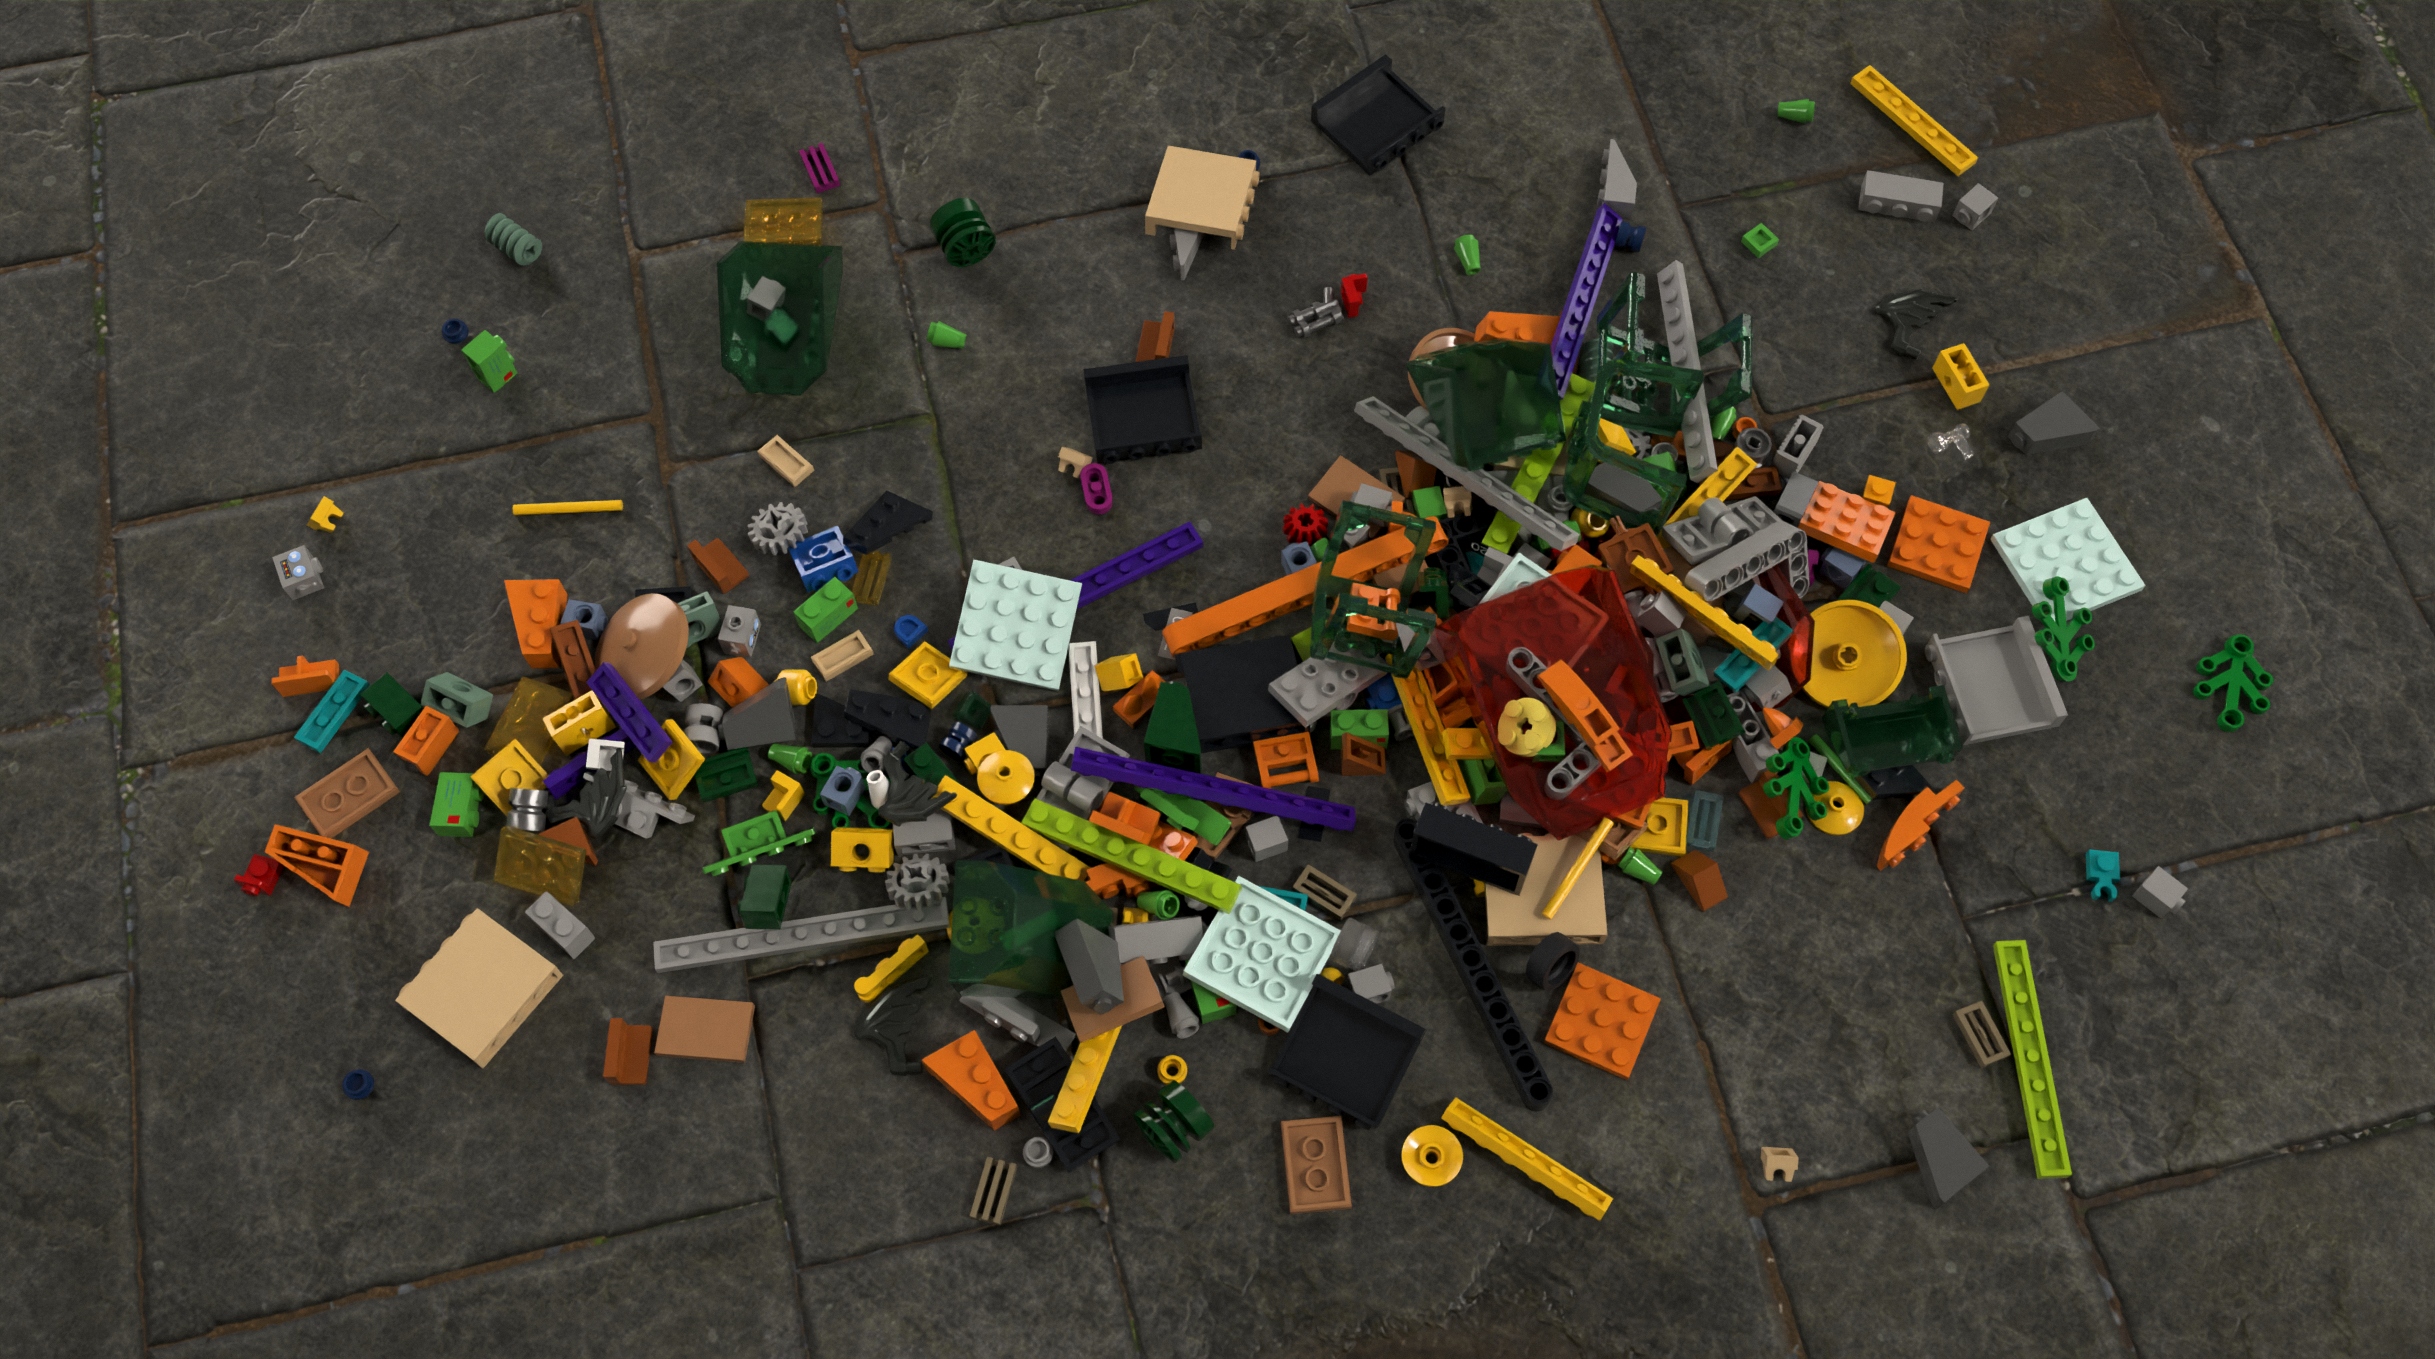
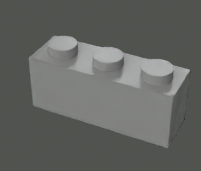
[1858,170,1944,222]
[1108,916,1203,965]

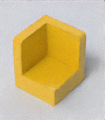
[1094,653,1143,692]
[762,770,805,821]

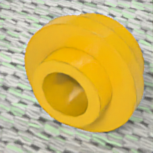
[1157,1055,1187,1084]

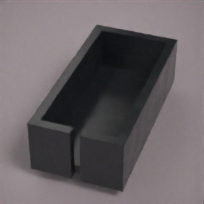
[1409,803,1538,896]

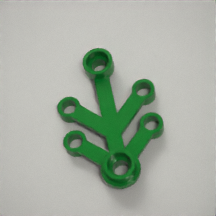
[2032,576,2095,682]
[2193,634,2274,732]
[1763,737,1829,840]
[810,753,893,829]

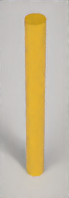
[513,500,623,515]
[1541,817,1614,920]

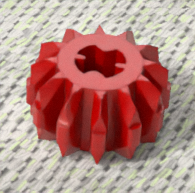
[1283,503,1328,547]

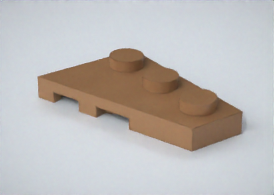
[1193,772,1255,861]

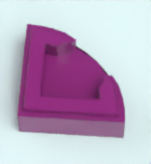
[1808,550,1819,587]

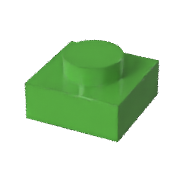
[1741,223,1779,258]

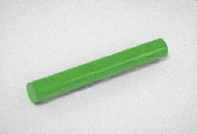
[1808,734,1872,804]

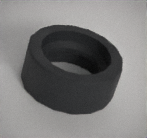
[1525,932,1580,991]

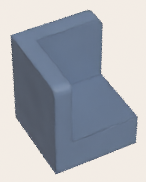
[1733,584,1784,624]

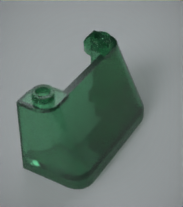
[1822,685,1963,777]

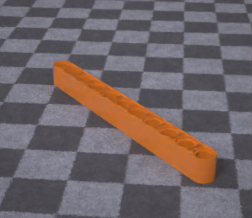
[1162,516,1449,658]

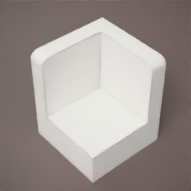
[586,739,625,771]

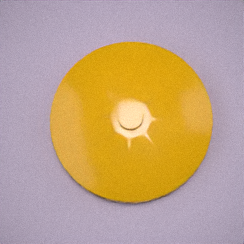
[1790,600,1907,712]

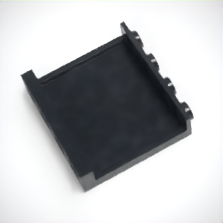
[1311,54,1445,176]
[1083,355,1202,464]
[1180,635,1310,754]
[1268,974,1427,1130]

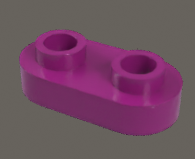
[1080,463,1113,515]

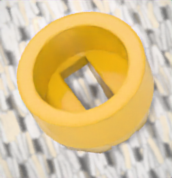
[1320,967,1345,985]

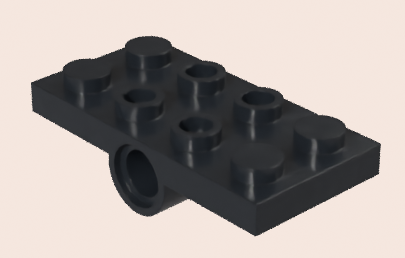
[1004,1036,1121,1173]

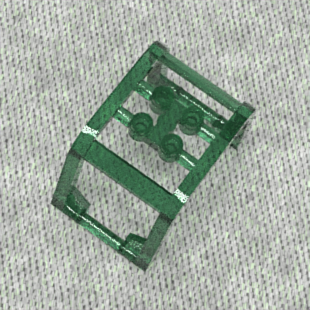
[1594,272,1753,430]
[1562,359,1704,537]
[1310,500,1436,679]

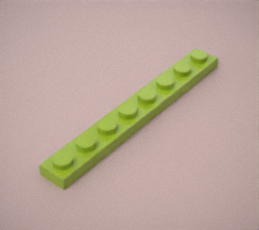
[1481,373,1596,554]
[1021,798,1242,914]
[1993,940,2072,1179]

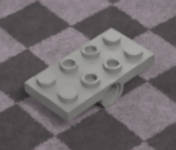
[1661,496,1782,565]
[1268,631,1390,728]
[1036,726,1130,853]

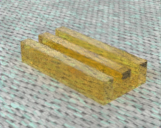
[851,551,892,606]

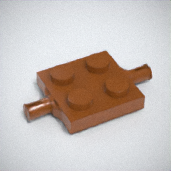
[1597,516,1674,596]

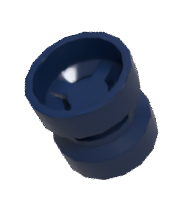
[1615,221,1647,252]
[939,722,978,761]

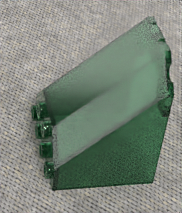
[717,241,843,396]
[1406,338,1566,471]
[949,860,1113,999]

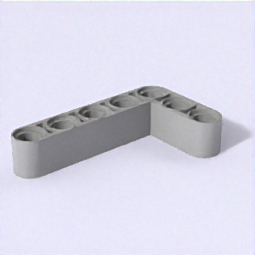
[1684,520,1809,601]
[1505,647,1601,800]

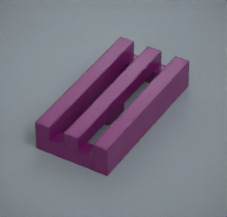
[799,143,840,193]

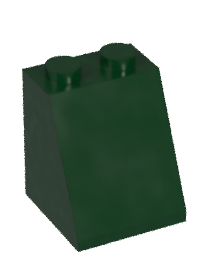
[1144,681,1202,774]

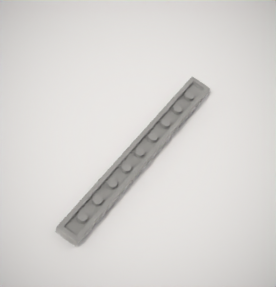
[1657,260,1718,483]
[1354,396,1580,551]
[653,897,950,973]

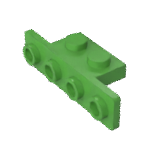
[1134,786,1231,846]
[702,810,816,876]

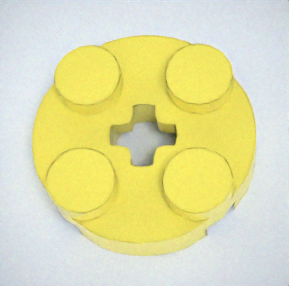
[1498,698,1556,757]

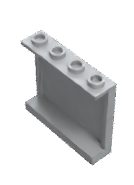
[1925,616,2068,745]

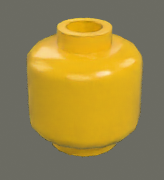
[1570,503,1610,539]
[774,669,817,706]

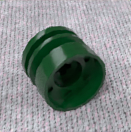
[930,198,996,267]
[1133,1080,1214,1163]

